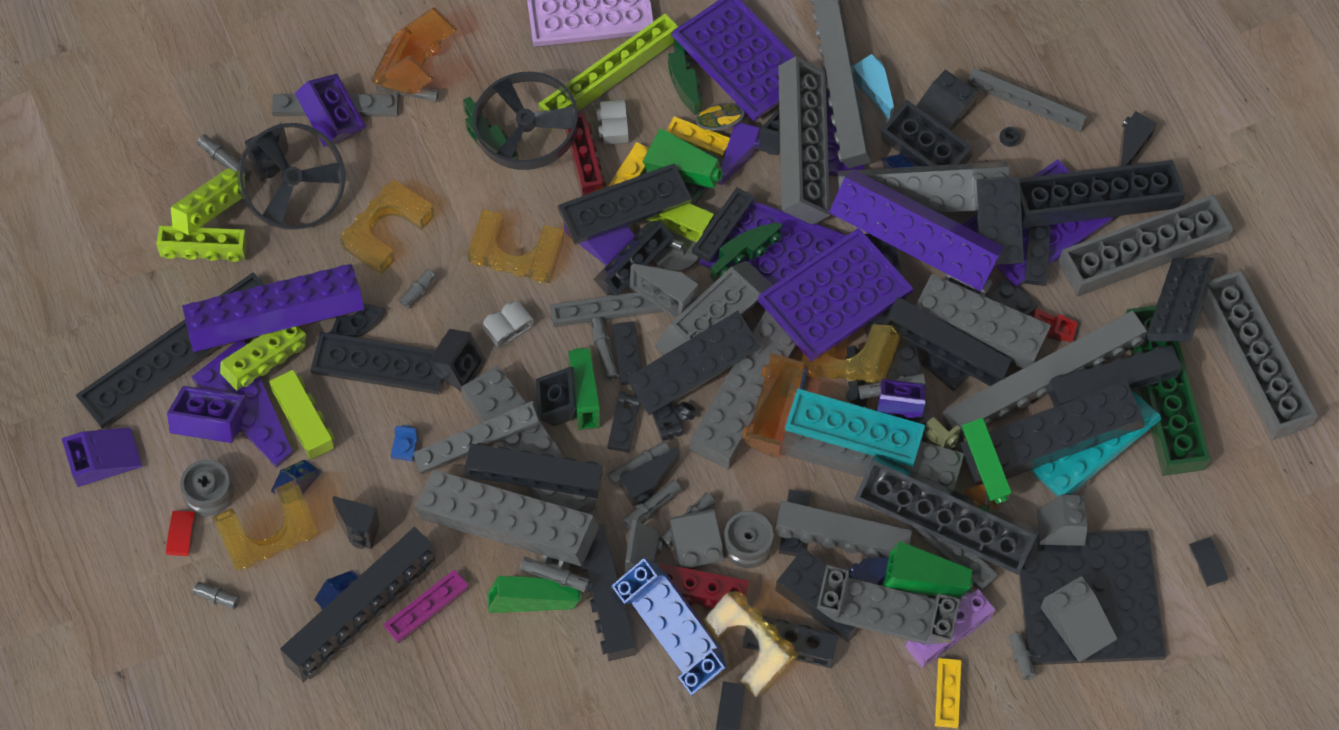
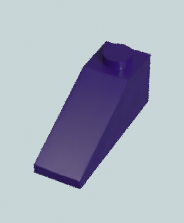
[718,123,760,185]

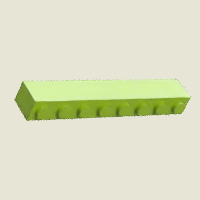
[538,14,678,130]

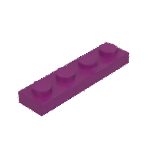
[383,569,469,644]

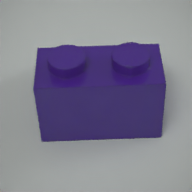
[878,379,925,418]

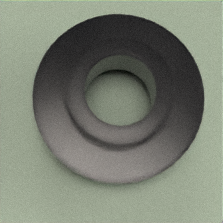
[999,127,1020,147]
[675,401,696,421]

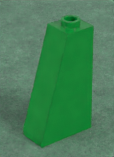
[642,129,723,188]
[568,348,600,430]
[962,418,1012,504]
[883,541,974,599]
[487,575,581,613]

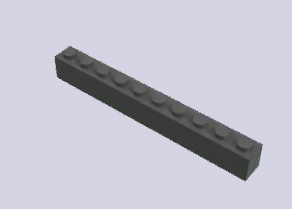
[810,0,872,169]
[943,310,1147,439]

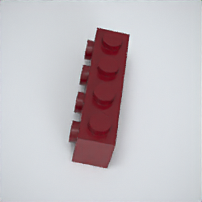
[565,113,606,196]
[659,563,749,614]

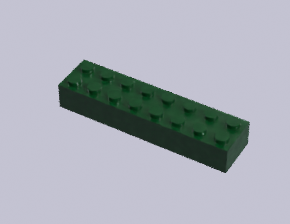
[1125,305,1210,476]

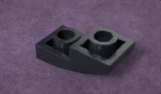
[1189,537,1228,587]

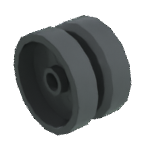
[180,459,233,517]
[723,511,774,568]

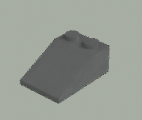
[630,264,698,319]
[1041,576,1117,663]

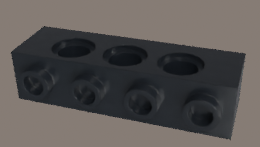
[593,221,674,296]
[742,614,838,668]

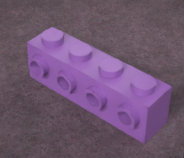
[906,589,995,668]

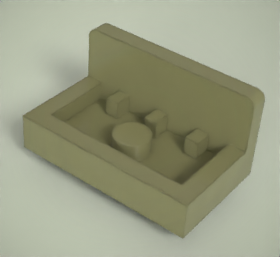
[923,417,961,451]

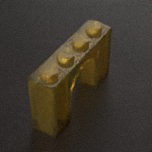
[340,179,435,275]
[467,209,564,283]
[800,324,900,383]
[211,480,319,570]
[702,591,798,697]

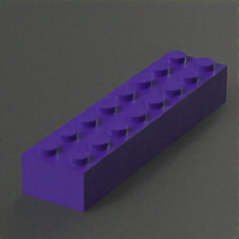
[829,169,1005,291]
[182,264,364,352]

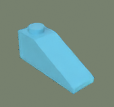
[854,54,894,120]

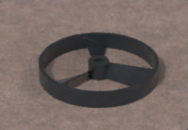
[473,72,579,170]
[238,123,346,230]

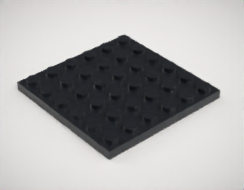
[1019,530,1166,665]

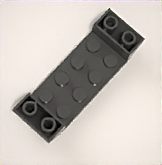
[655,261,773,355]
[817,565,960,645]

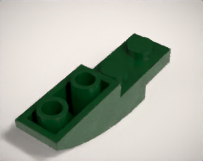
[668,38,703,115]
[463,97,518,160]
[710,223,782,282]

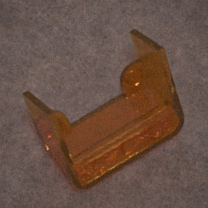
[371,7,457,95]
[742,353,805,458]

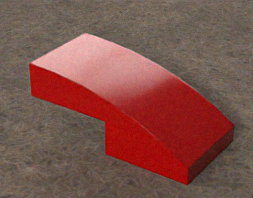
[1031,309,1078,342]
[166,510,196,556]

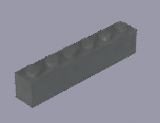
[773,500,912,560]

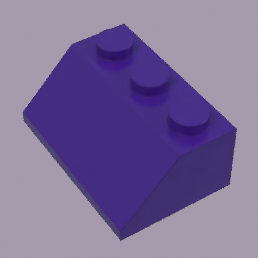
[295,74,366,147]
[167,386,246,443]

